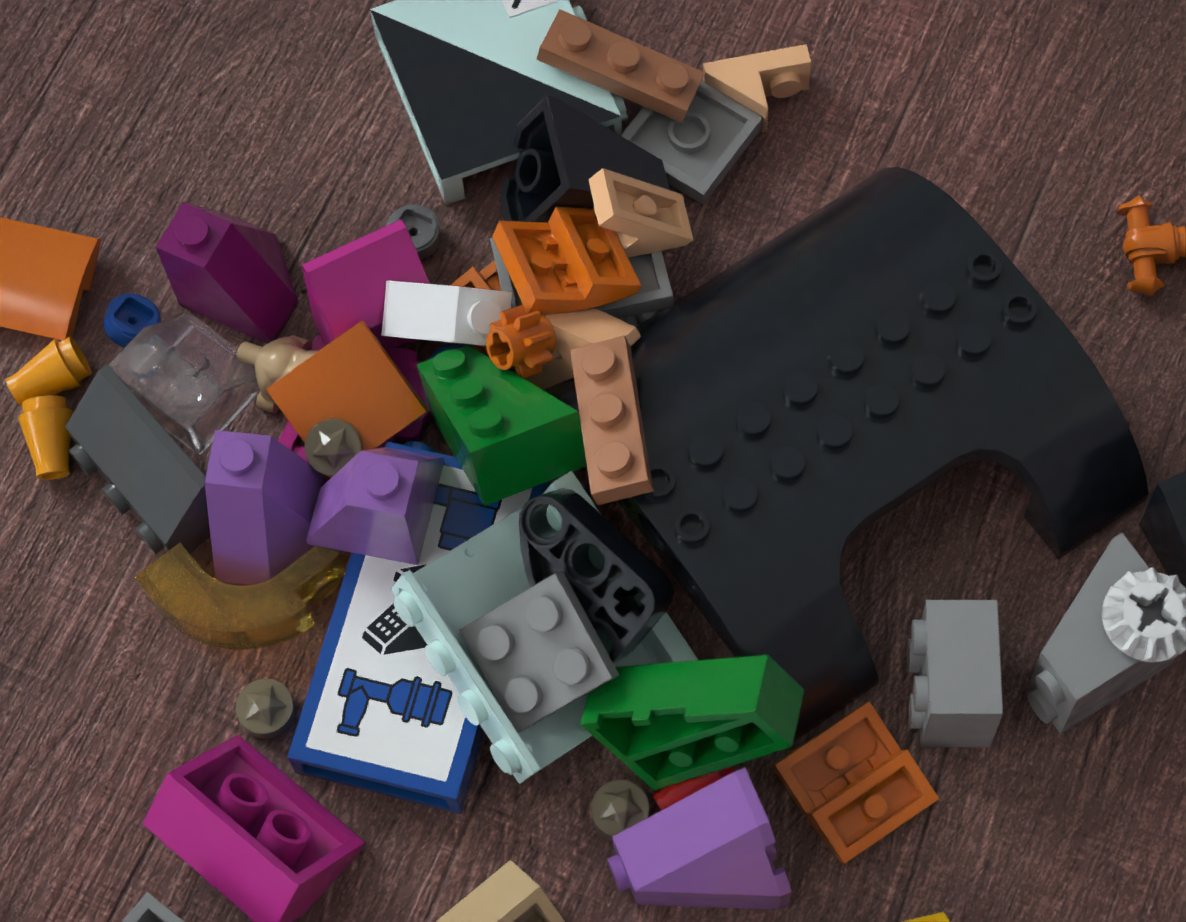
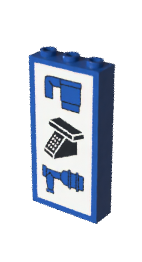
[287,441,550,814]

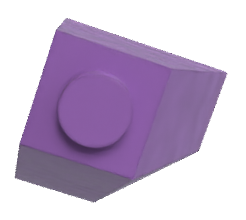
[205,430,330,590]
[306,447,444,565]
[607,768,792,910]

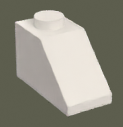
[381,281,512,346]

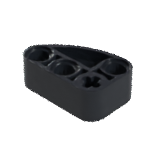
[519,488,674,664]

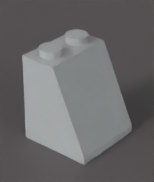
[1027,533,1177,734]

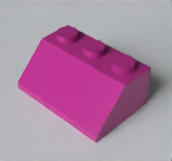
[142,735,365,922]

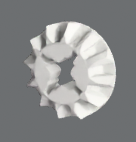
[1102,567,1186,662]

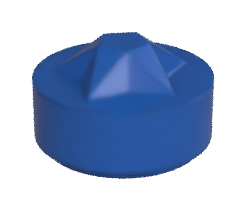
[103,294,161,349]

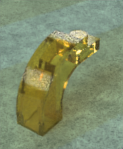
[134,543,345,650]

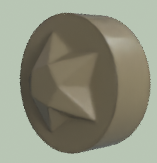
[305,418,363,476]
[236,679,296,740]
[591,780,650,841]

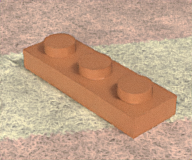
[537,9,705,123]
[570,335,654,506]

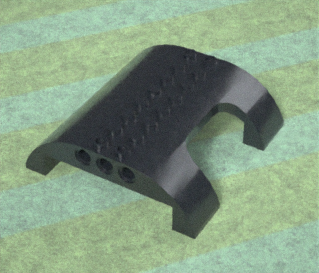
[544,167,1149,742]

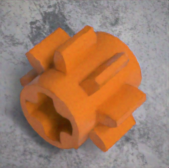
[486,305,557,378]

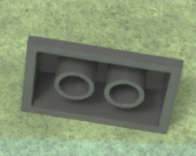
[65,364,211,564]

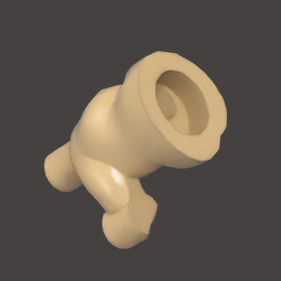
[237,335,318,415]

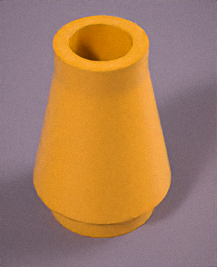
[5,337,92,407]
[18,395,73,480]

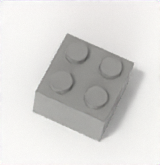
[907,600,1003,748]

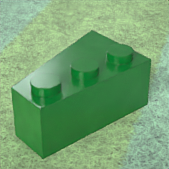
[417,345,587,506]
[580,655,804,791]

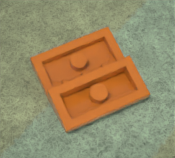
[492,207,642,315]
[0,217,101,340]
[266,320,429,479]
[770,701,939,864]

